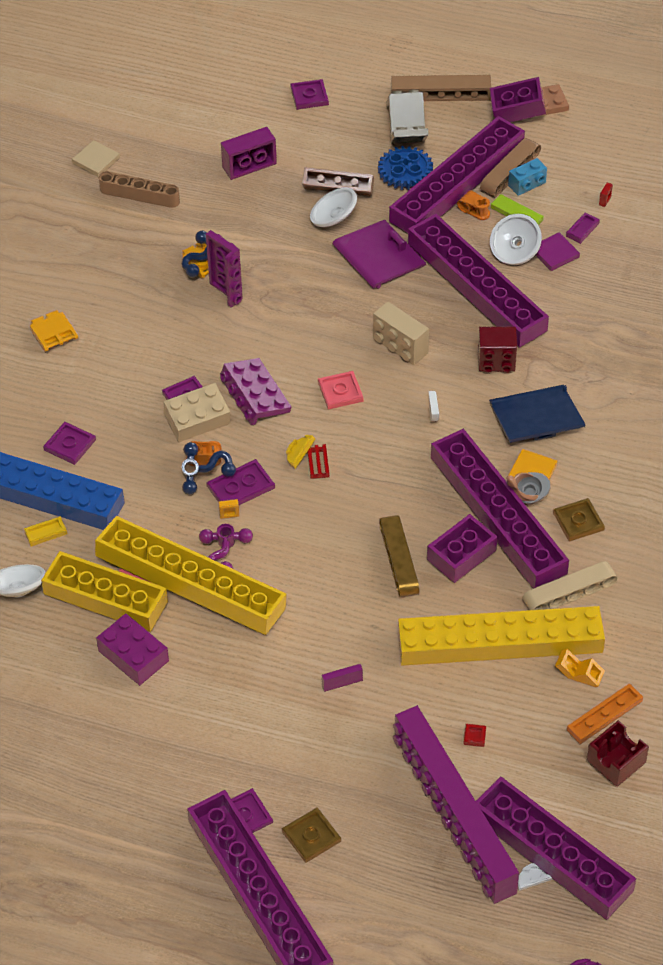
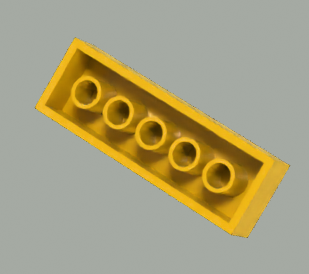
[41,551,168,632]

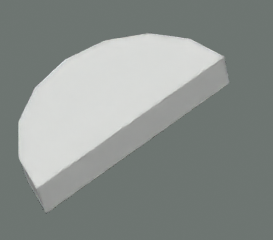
[429,391,439,421]
[518,863,553,891]

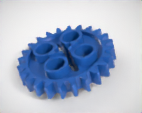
[378,146,433,190]

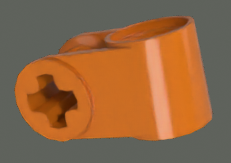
[457,190,490,220]
[186,441,222,466]

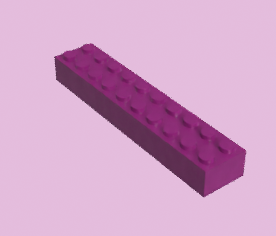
[389,116,525,233]
[408,214,549,347]
[431,428,569,589]
[393,705,519,904]
[187,790,333,965]

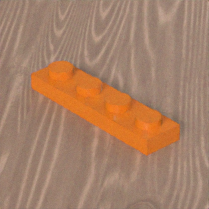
[567,683,643,744]

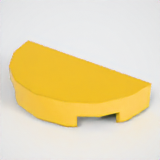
[286,435,315,469]

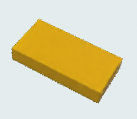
[24,516,67,547]

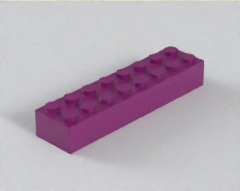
[476,776,637,920]

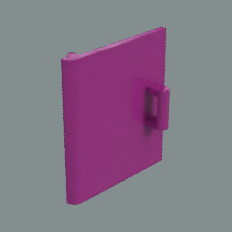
[332,219,426,289]

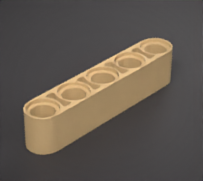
[523,561,618,610]

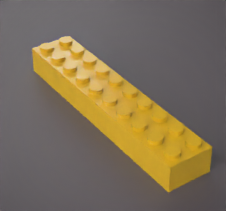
[95,516,287,635]
[398,606,605,666]

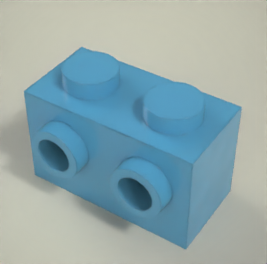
[508,158,547,196]

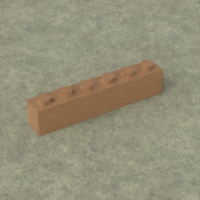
[391,75,492,101]

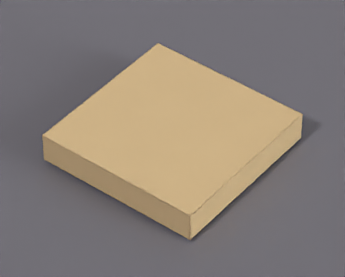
[72,140,120,177]

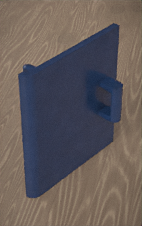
[489,384,585,443]

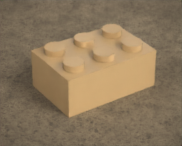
[373,302,429,365]
[164,383,230,443]

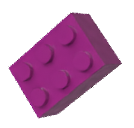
[490,77,546,122]
[221,126,277,180]
[427,514,497,583]
[96,613,169,686]

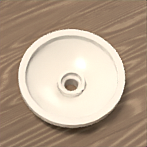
[310,187,357,227]
[490,214,542,265]
[0,564,45,598]

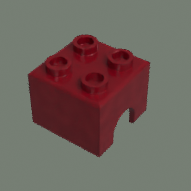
[478,327,517,373]
[587,720,649,787]

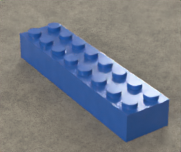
[0,452,125,530]

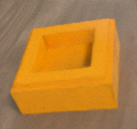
[219,499,239,519]

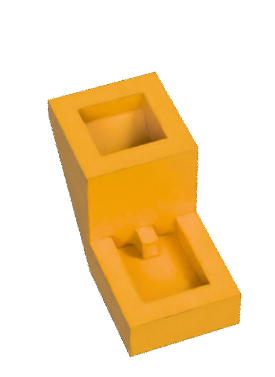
[555,649,605,687]

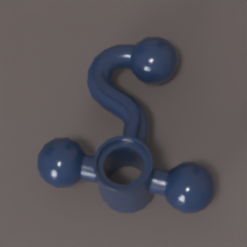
[181,230,208,278]
[182,442,236,495]

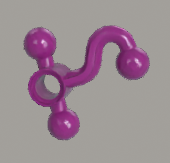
[199,523,253,569]

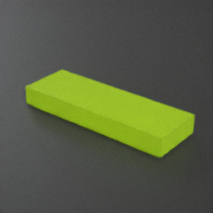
[491,194,544,225]

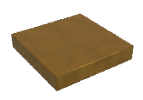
[553,498,605,542]
[282,807,341,863]

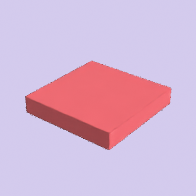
[318,371,364,410]

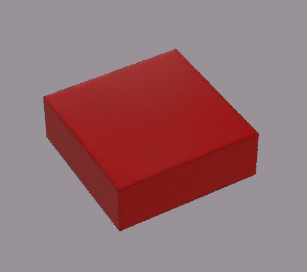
[599,182,613,207]
[464,724,486,747]

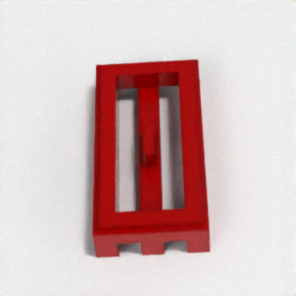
[307,444,330,479]

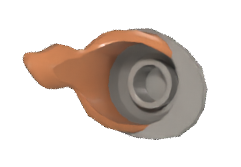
[506,472,550,504]

